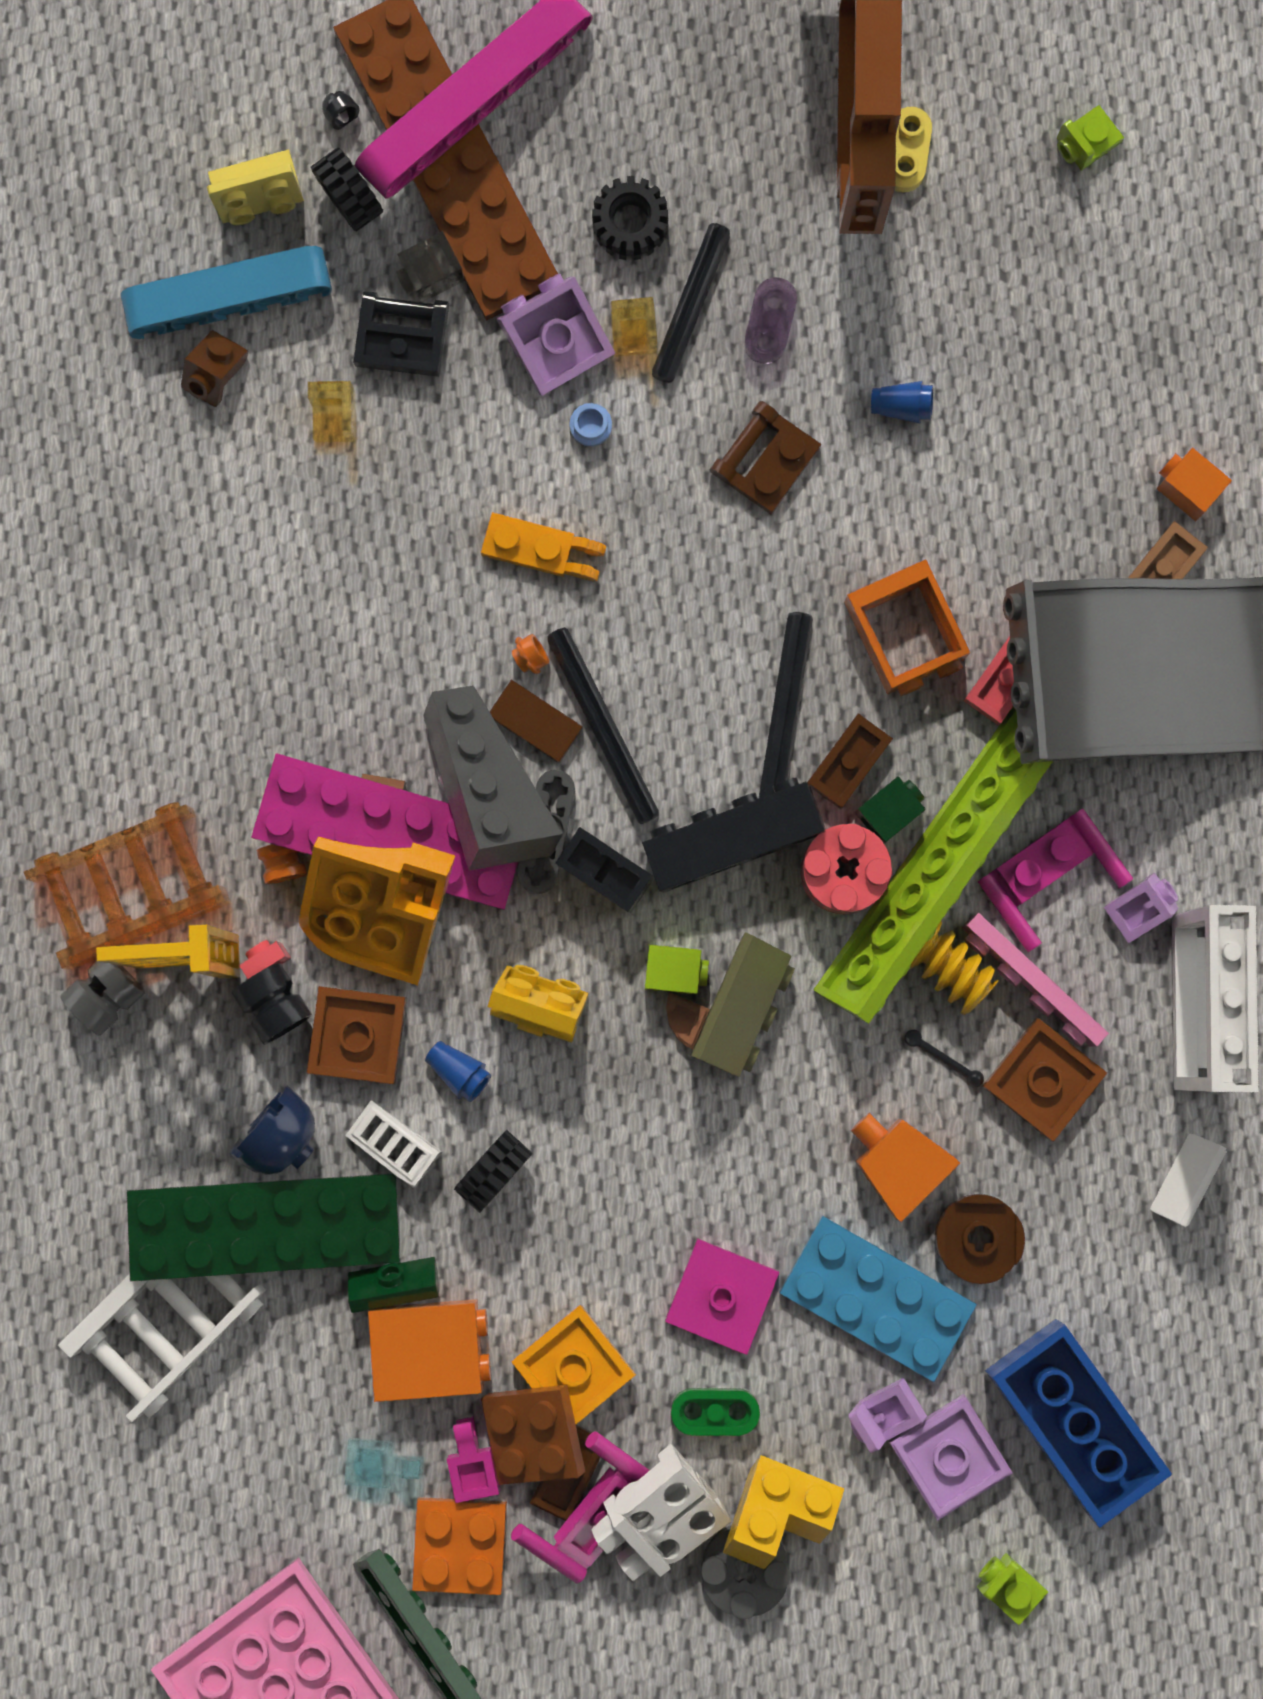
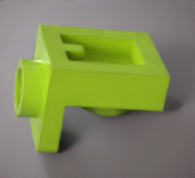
[1057,105,1124,171]
[977,1553,1048,1626]

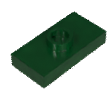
[348,1257,439,1313]

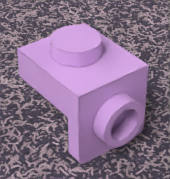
[849,1378,927,1453]

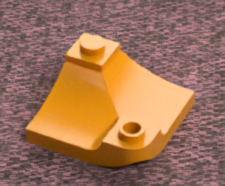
[299,836,455,986]

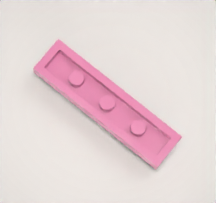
[962,913,1109,1047]

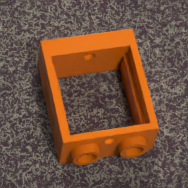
[844,559,970,696]

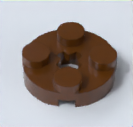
[935,1194,1025,1284]

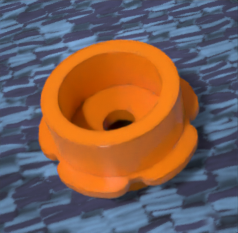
[512,634,550,674]

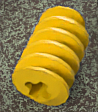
[910,921,999,1015]

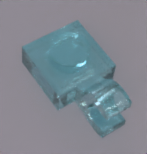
[344,1438,424,1488]

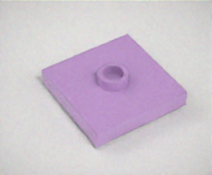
[889,1394,1013,1521]

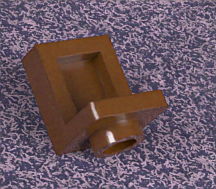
[181,330,248,407]

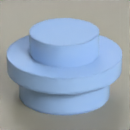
[569,403,612,446]

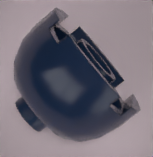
[229,1086,315,1175]

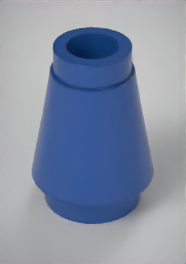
[871,381,933,424]
[425,1041,491,1102]

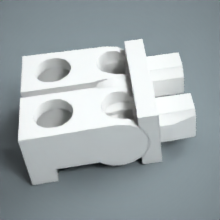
[591,1444,731,1581]

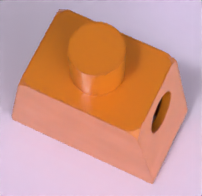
[851,1112,960,1222]

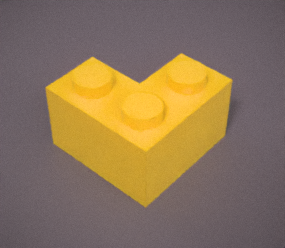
[723,1455,845,1569]

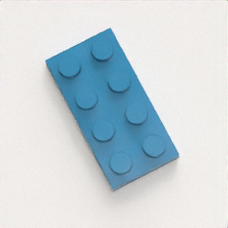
[779,1215,977,1382]

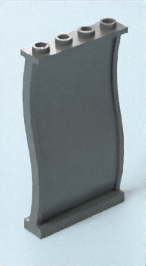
[1003,577,1263,764]

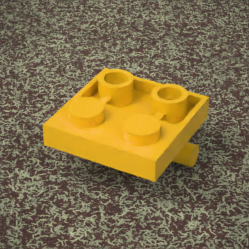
[487,965,589,1043]

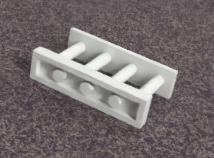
[58,1274,266,1422]

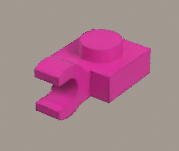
[447,1416,501,1503]

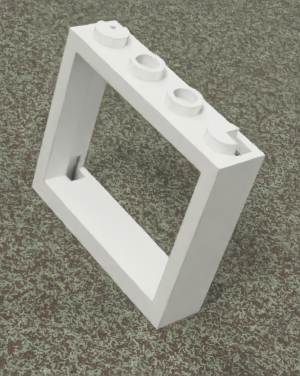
[1172,905,1259,1092]

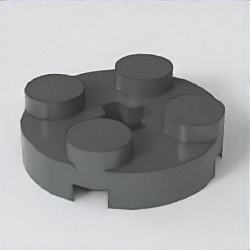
[701,1526,790,1619]

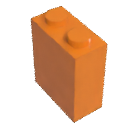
[368,1299,491,1402]

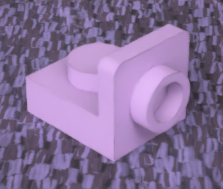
[1104,873,1178,944]

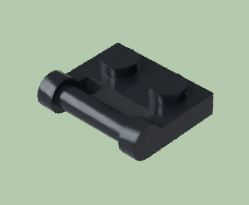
[353,291,449,377]

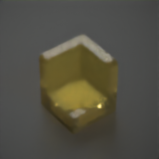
[610,297,657,357]
[308,381,356,442]

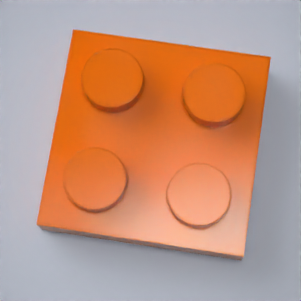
[412,1497,507,1595]

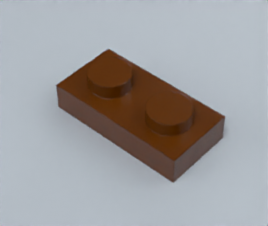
[808,713,893,810]

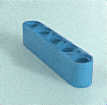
[120,246,332,339]

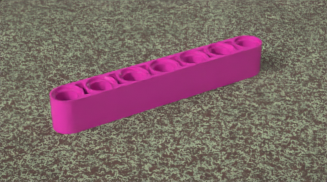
[354,0,593,199]

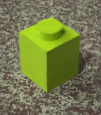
[645,945,709,995]

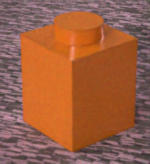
[1157,447,1232,522]

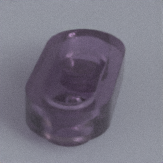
[744,277,797,364]

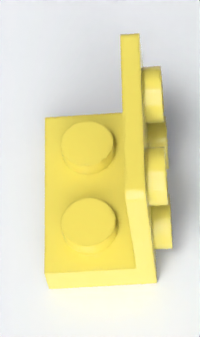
[207,149,304,225]

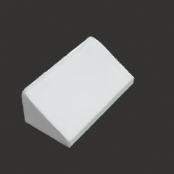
[1150,1133,1227,1227]

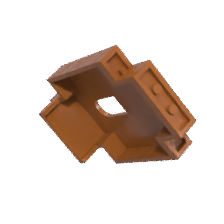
[837,0,902,234]

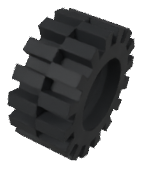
[310,147,384,232]
[592,176,668,260]
[454,1130,533,1213]

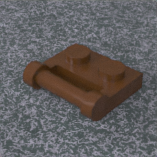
[709,401,821,515]

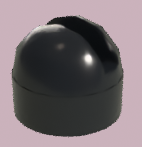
[322,91,360,130]

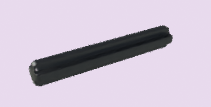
[652,223,730,383]

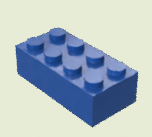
[985,1319,1173,1528]

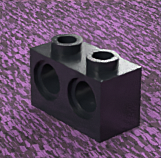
[555,827,654,913]

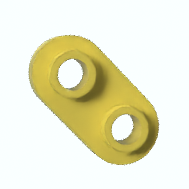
[895,107,932,192]

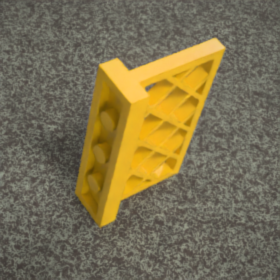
[96,924,240,979]

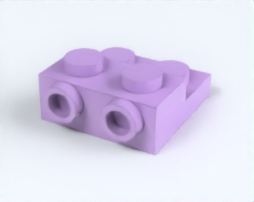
[496,273,616,396]

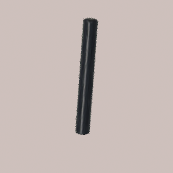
[758,612,813,799]
[547,627,659,824]

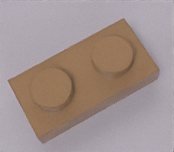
[1128,521,1208,579]

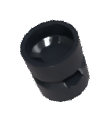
[232,963,312,1045]

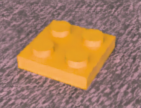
[511,1305,637,1424]

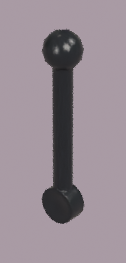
[904,1030,984,1087]

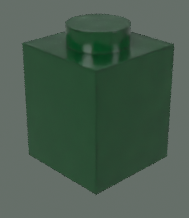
[855,776,926,844]

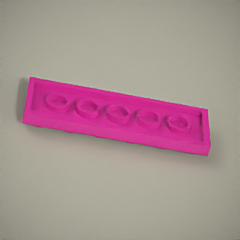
[251,753,518,910]

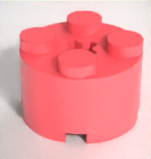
[801,824,892,915]

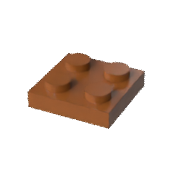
[307,986,407,1084]
[982,1018,1107,1142]
[481,1385,586,1485]

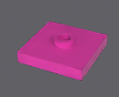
[665,1238,779,1355]

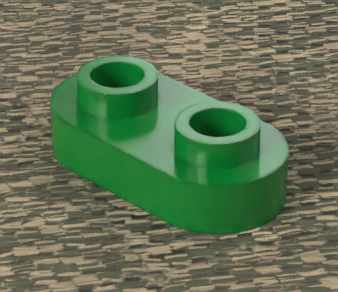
[671,1388,760,1436]

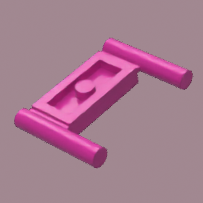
[977,808,1133,953]
[511,1431,650,1584]

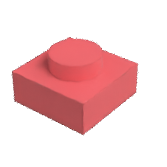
[239,940,291,979]

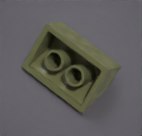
[690,932,795,1077]

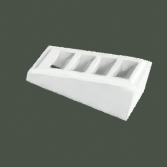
[345,1100,442,1188]

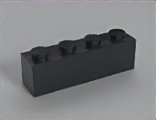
[642,777,826,892]

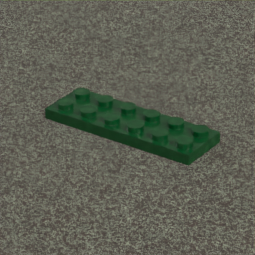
[127,1174,400,1282]

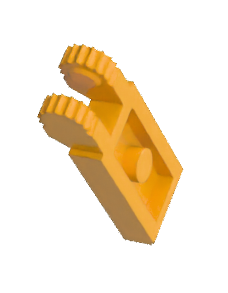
[481,512,607,582]

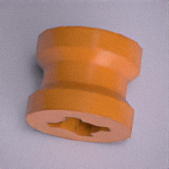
[256,844,307,885]

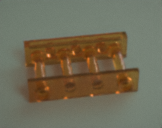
[24,802,231,970]

